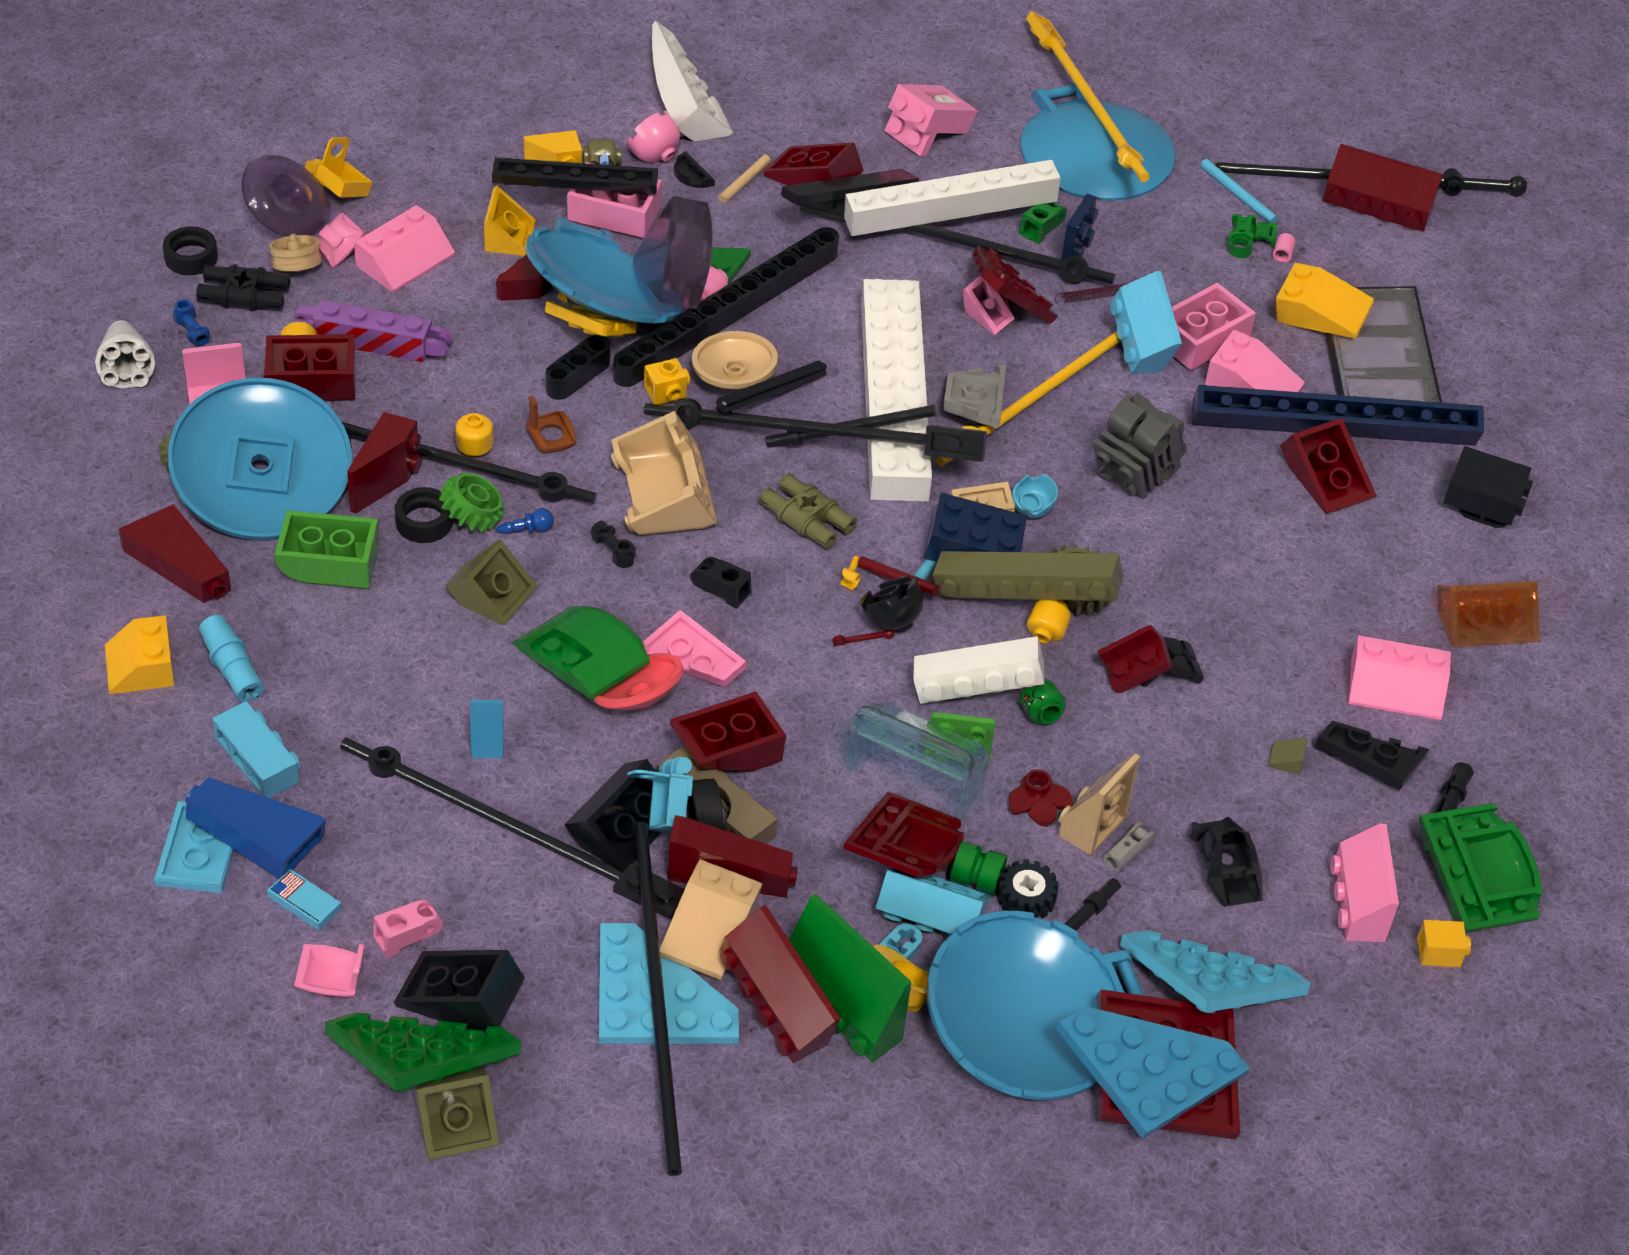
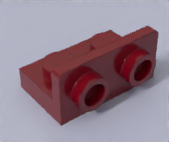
[1098,625,1173,693]

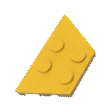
[545,301,637,337]

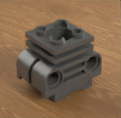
[1093,393,1187,500]

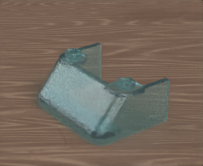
[846,701,989,822]

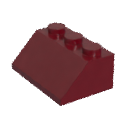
[264,334,356,400]

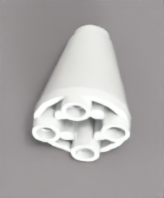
[95,320,155,388]

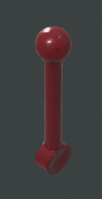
[832,630,895,647]

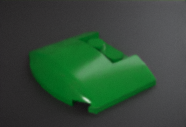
[513,606,650,700]
[1419,803,1542,933]

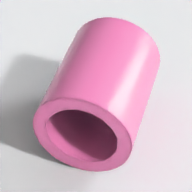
[1273,233,1296,263]

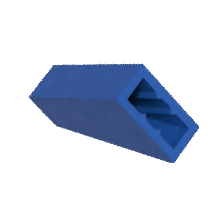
[185,777,326,879]

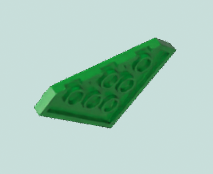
[325,1012,521,1091]

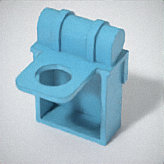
[627,757,693,833]

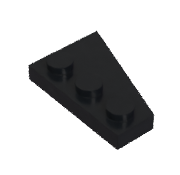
[1316,721,1429,790]

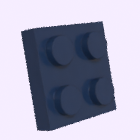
[1061,194,1099,260]

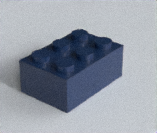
[924,492,1027,562]

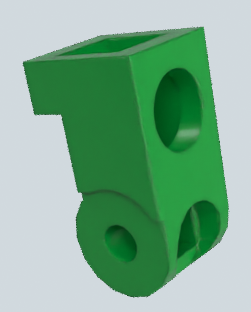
[1019,202,1067,244]

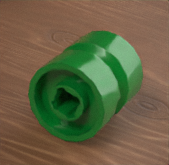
[950,841,1008,896]

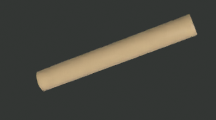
[718,154,771,204]

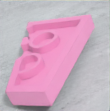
[643,610,747,687]

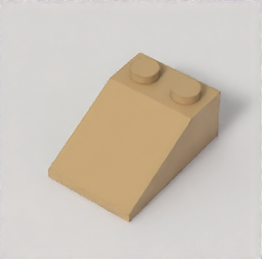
[1059,753,1141,855]
[660,859,762,980]

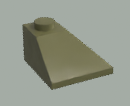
[445,539,538,625]

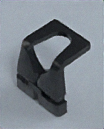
[1140,637,1204,687]

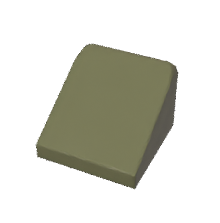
[1268,738,1308,775]

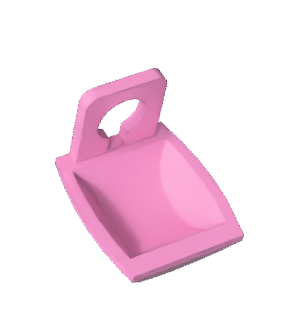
[317,213,367,268]
[294,944,365,997]

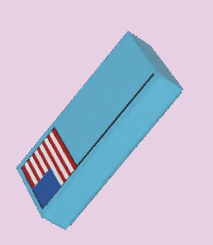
[267,869,342,930]

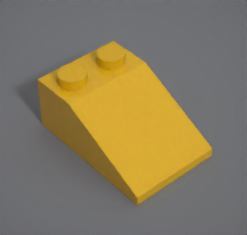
[1276,263,1374,339]

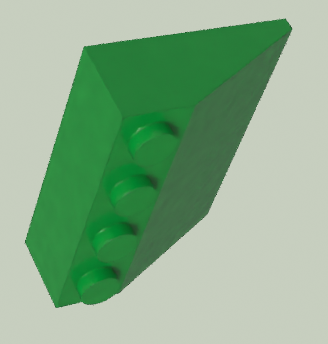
[789,893,911,1063]

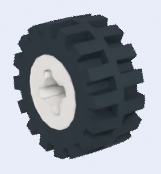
[997,859,1059,919]

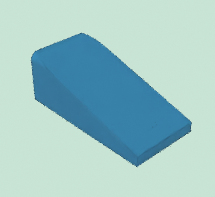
[470,699,504,758]

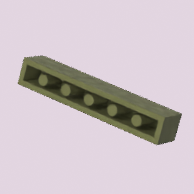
[933,551,1123,601]

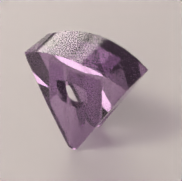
[633,196,713,309]

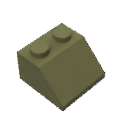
[413,1067,500,1160]

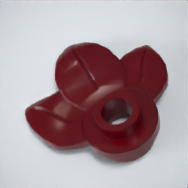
[1009,769,1073,827]

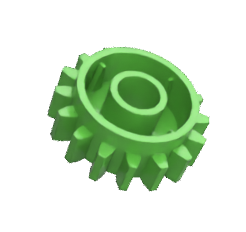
[439,473,505,532]

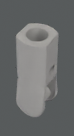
[1103,822,1156,873]

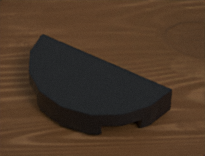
[674,151,715,188]

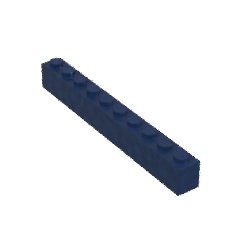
[1192,385,1484,446]

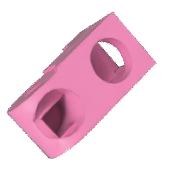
[373,900,443,958]

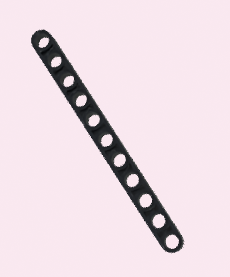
[613,227,839,387]

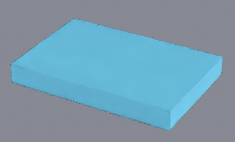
[154,801,234,893]

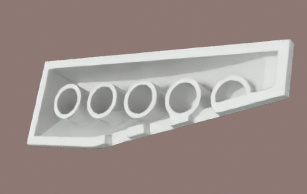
[652,21,733,142]

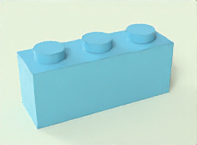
[212,701,301,798]

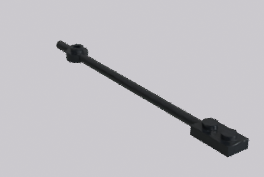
[800,199,1116,284]
[644,398,987,462]
[341,421,597,504]
[340,737,685,920]

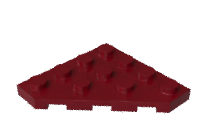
[972,245,1058,324]

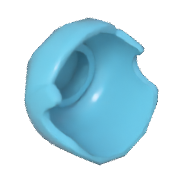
[1011,474,1059,519]

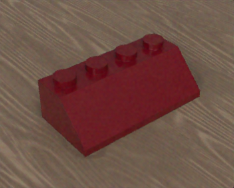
[1323,144,1443,232]
[719,904,841,1063]

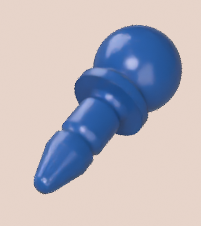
[496,508,554,534]

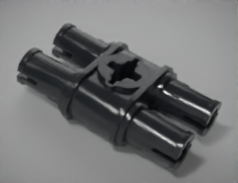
[196,264,291,311]

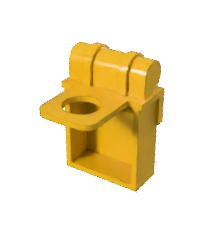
[305,137,373,198]

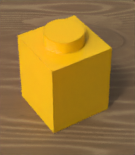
[1417,920,1471,967]

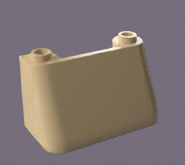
[611,411,717,535]

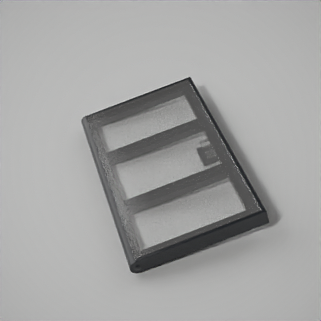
[1325,286,1442,403]

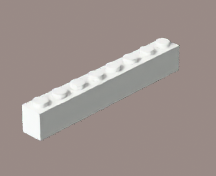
[844,160,1061,236]

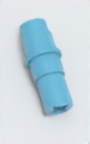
[199,615,264,703]

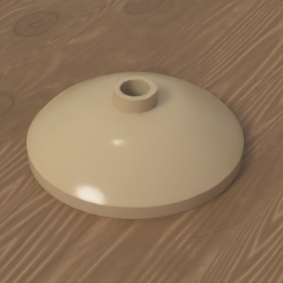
[692,331,778,390]

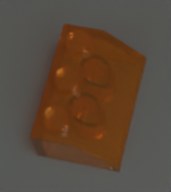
[1437,580,1540,647]

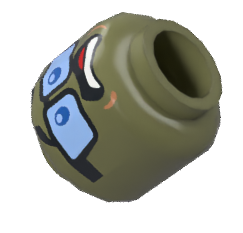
[584,139,622,165]

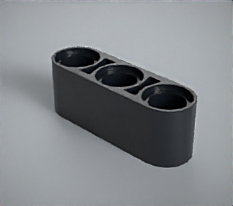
[546,335,611,400]

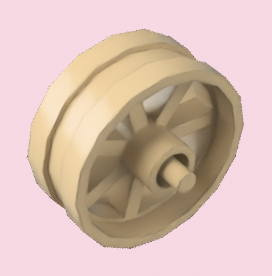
[269,234,322,272]

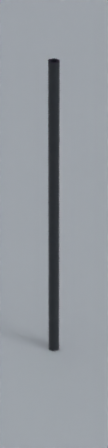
[634,822,682,1176]

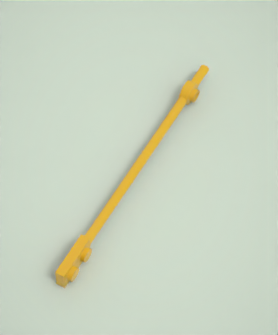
[1026,10,1150,182]
[936,331,1121,467]

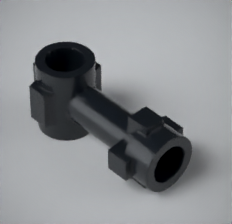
[591,521,636,568]

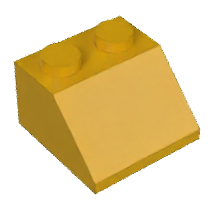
[105,615,175,694]

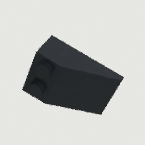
[394,950,525,1030]

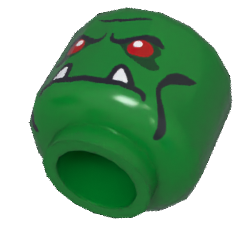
[1020,679,1066,725]

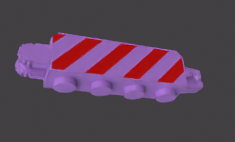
[295,300,454,362]

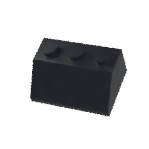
[564,759,662,871]

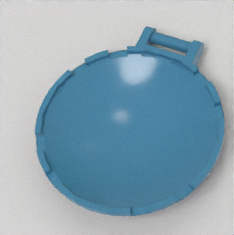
[1020,82,1176,201]
[525,217,684,323]
[927,911,1144,1100]

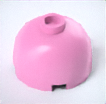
[627,111,680,163]

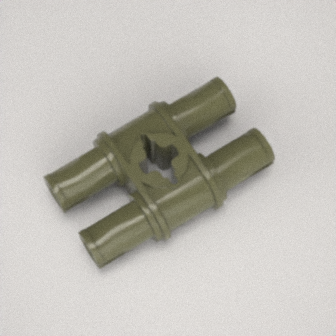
[759,473,857,550]

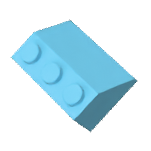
[1110,271,1182,374]
[875,868,993,938]

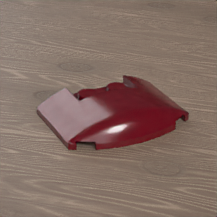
[843,792,964,879]

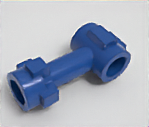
[173,299,210,346]

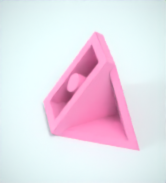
[963,276,1015,335]

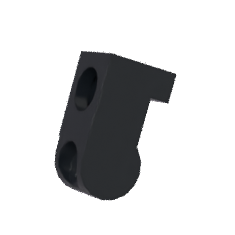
[690,556,752,609]

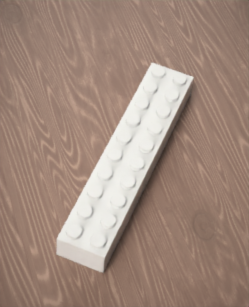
[861,279,932,501]

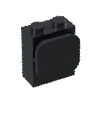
[1443,446,1533,528]

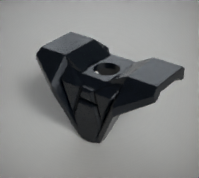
[1189,817,1263,907]

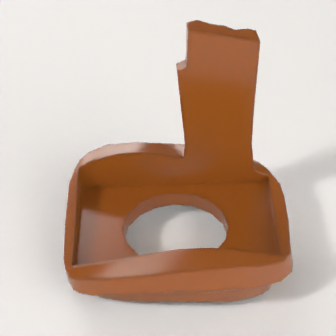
[526,396,576,453]

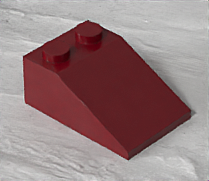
[763,142,864,186]
[347,412,422,513]
[1280,418,1377,514]
[670,691,786,771]

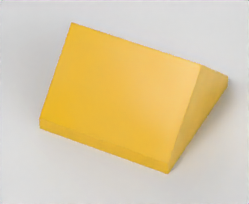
[484,186,536,256]

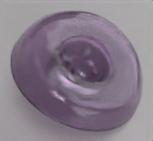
[242,155,331,236]

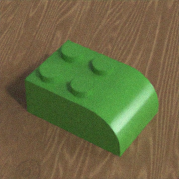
[274,510,380,589]

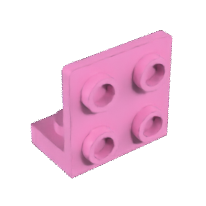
[182,343,246,404]

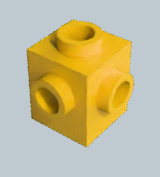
[644,358,690,404]

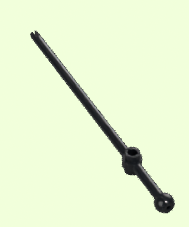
[1215,162,1527,196]

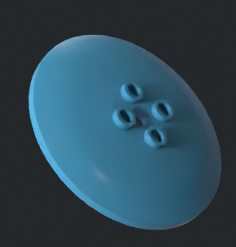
[168,378,352,540]

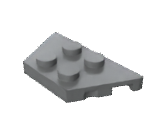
[944,365,1006,428]

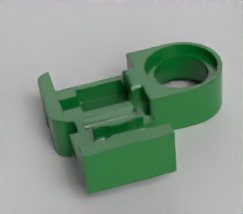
[1228,214,1277,258]

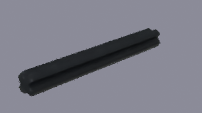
[716,360,827,414]

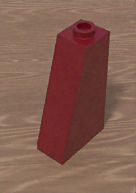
[118,504,231,603]
[668,815,798,898]

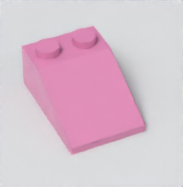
[1205,329,1305,392]

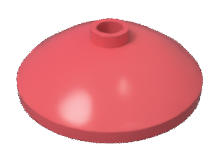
[593,653,684,711]

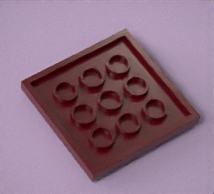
[1097,989,1240,1139]

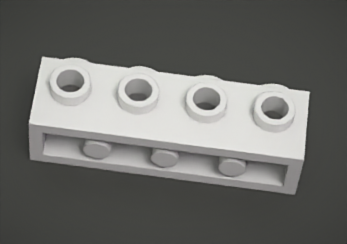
[913,636,1044,704]

